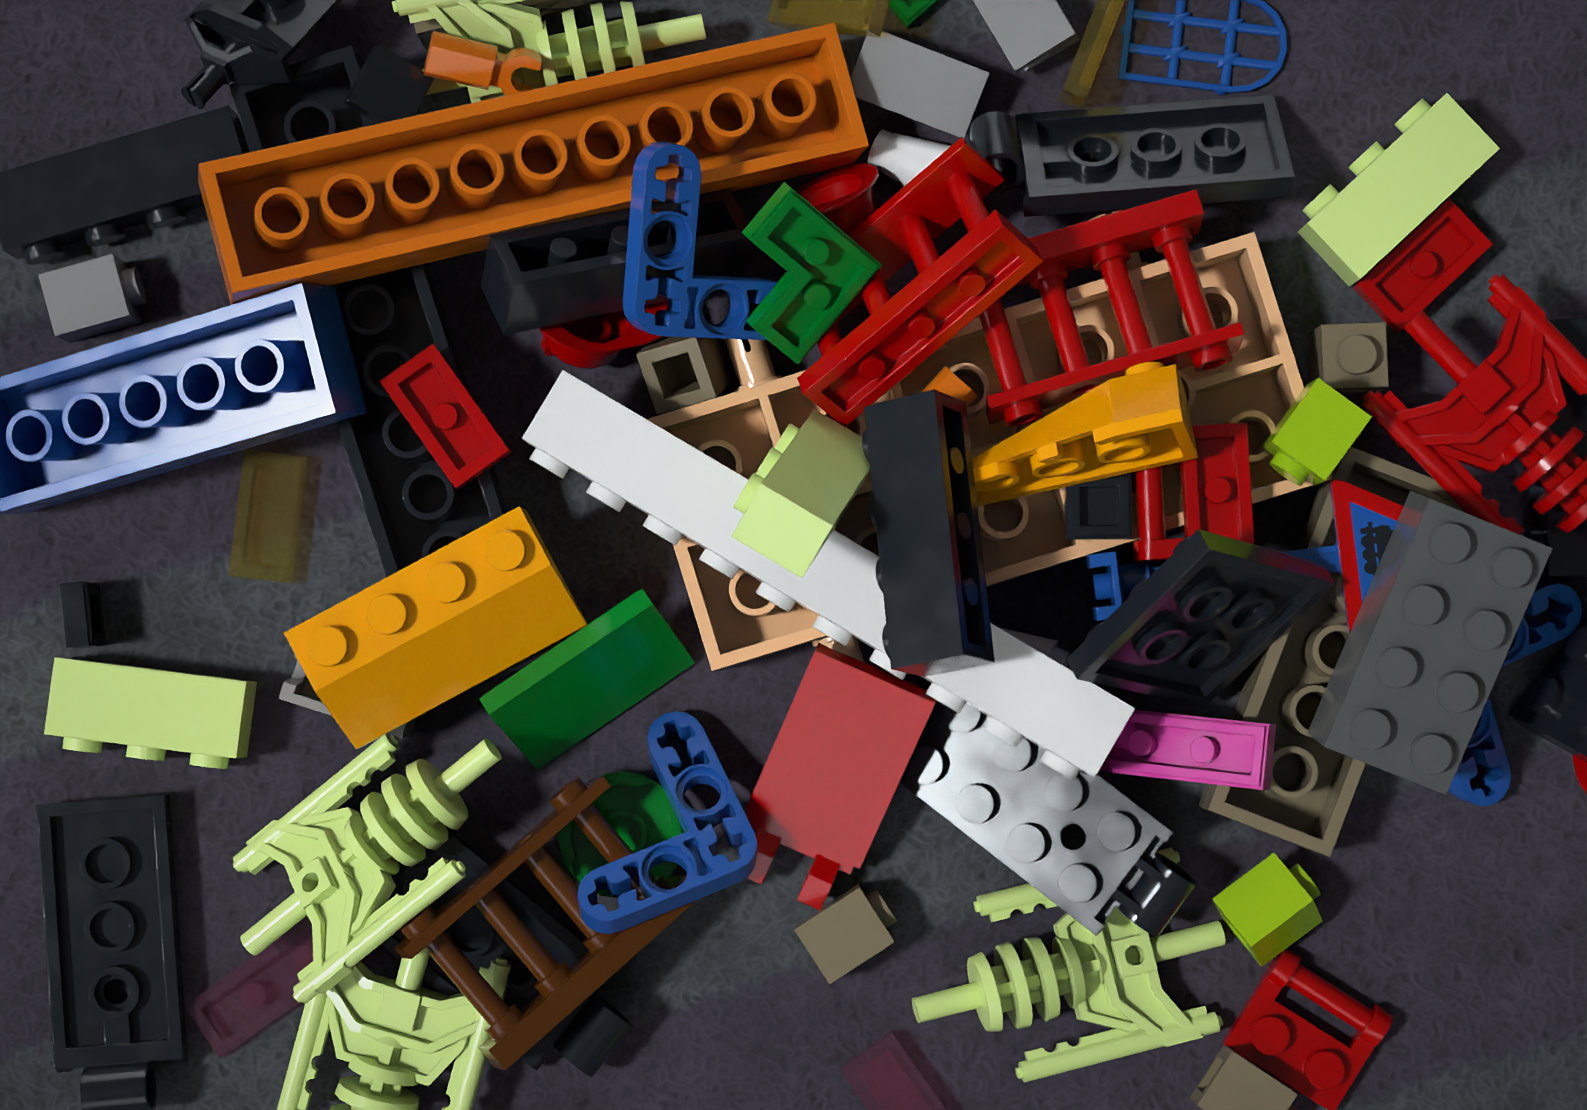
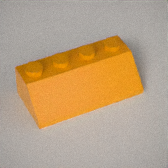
[284,506,588,749]

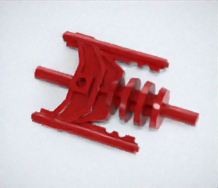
[1363,274,1587,535]

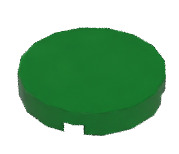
[558,771,684,898]

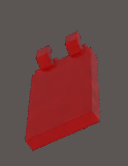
[744,642,936,910]

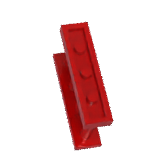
[797,137,1043,427]
[979,189,1245,427]

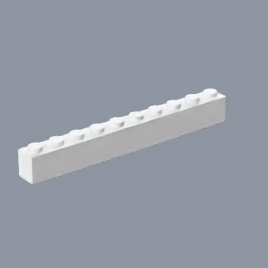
[522,370,1135,781]

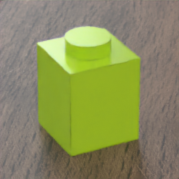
[1262,378,1372,486]
[1213,853,1323,967]

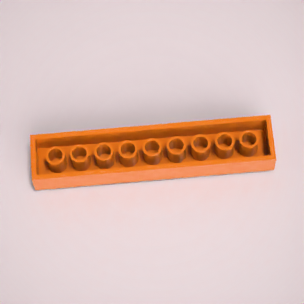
[198,23,869,305]

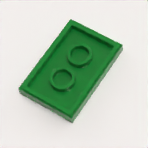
[479,589,695,770]

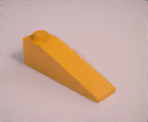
[972,362,1198,506]

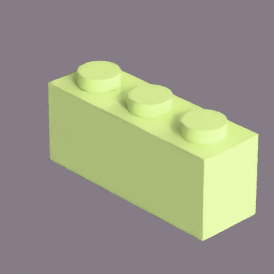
[1298,93,1500,287]
[731,409,870,579]
[44,657,257,769]

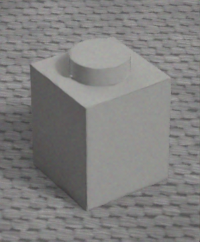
[38,254,147,343]

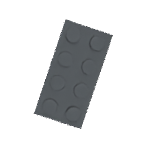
[1307,491,1553,795]

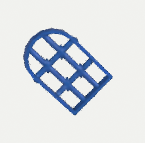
[1118,0,1287,96]

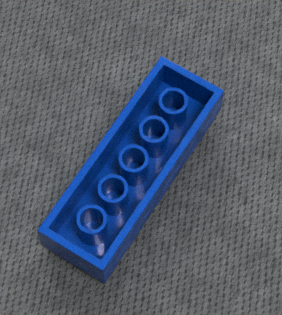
[0,283,367,515]

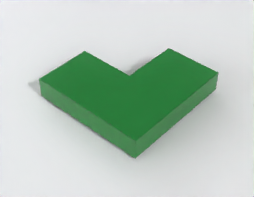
[742,182,882,364]

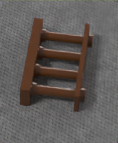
[394,776,697,1071]

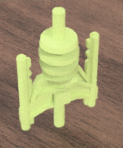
[392,0,706,103]
[233,733,502,1004]
[912,848,1225,1083]
[277,949,511,1110]

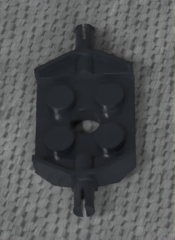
[181,0,342,109]

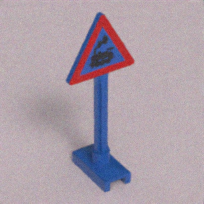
[1086,479,1403,633]

